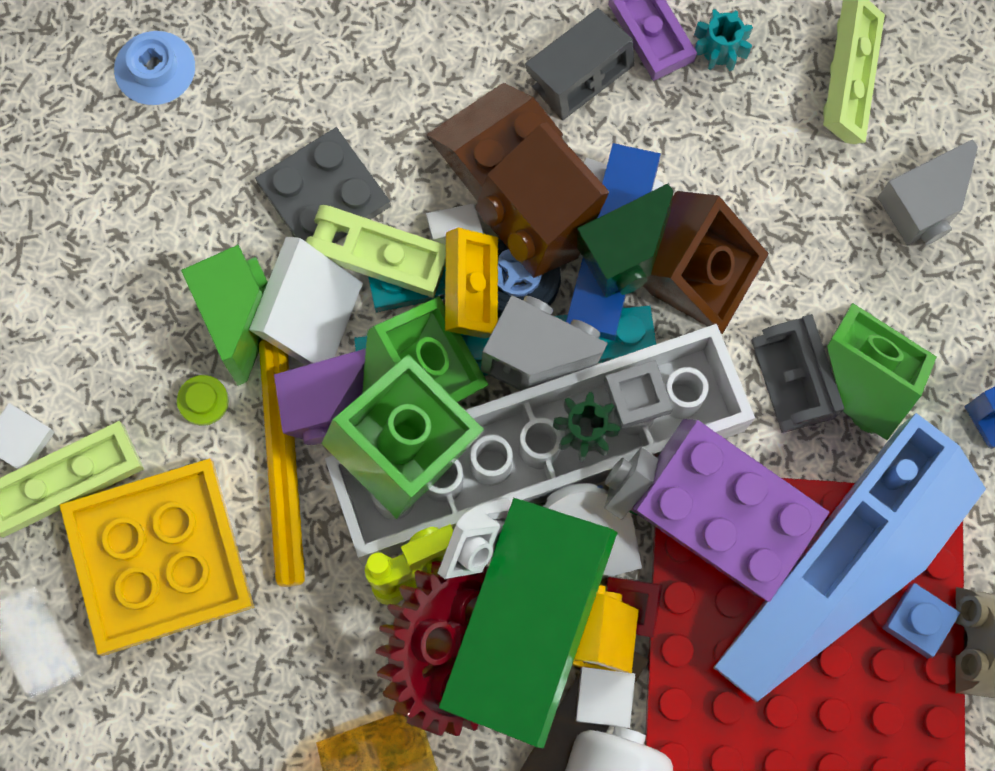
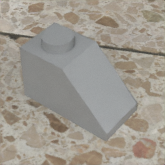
[878,139,978,246]

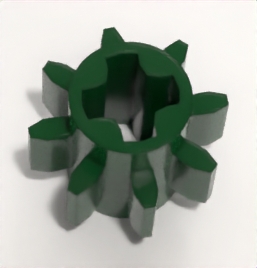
[553,392,621,462]

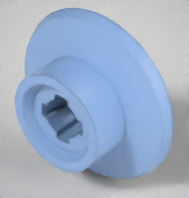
[114,31,195,105]

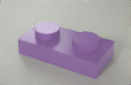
[608,0,697,81]

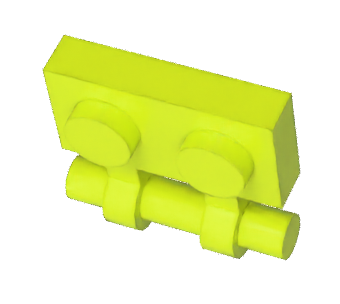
[364,524,453,605]

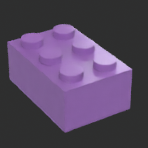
[631,419,829,602]

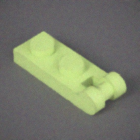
[305,205,446,298]

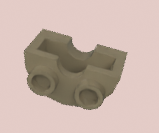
[956,587,995,698]

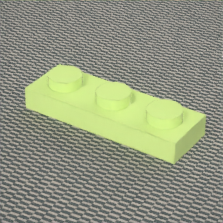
[823,0,885,144]
[0,421,144,538]

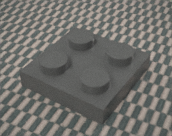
[255,127,391,243]

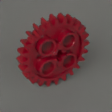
[375,561,489,736]

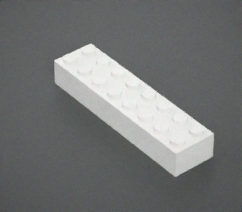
[325,324,755,566]

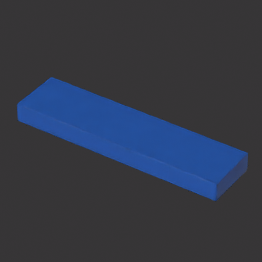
[566,143,661,341]

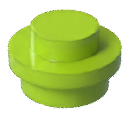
[177,375,229,426]

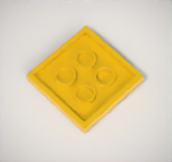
[60,458,255,656]

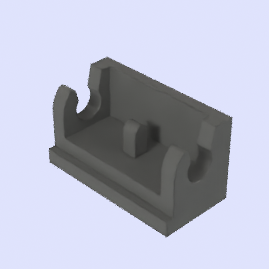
[525,8,634,121]
[751,314,845,433]

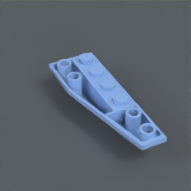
[713,413,986,702]

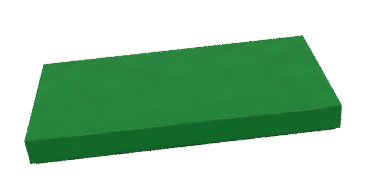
[439,497,618,748]

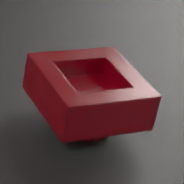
[606,576,662,638]

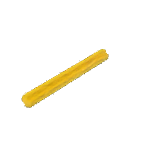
[259,339,305,587]

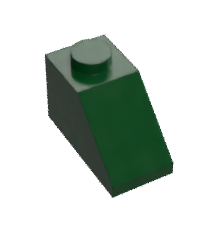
[577,183,674,298]

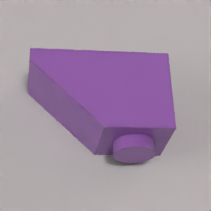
[274,348,366,445]

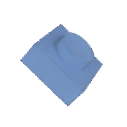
[882,583,960,659]

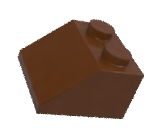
[427,82,563,201]
[475,122,609,278]
[643,191,769,334]

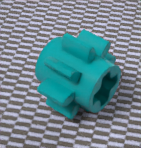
[694,9,753,71]

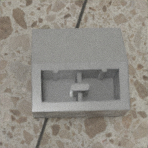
[481,295,608,391]

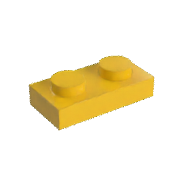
[445,227,498,338]

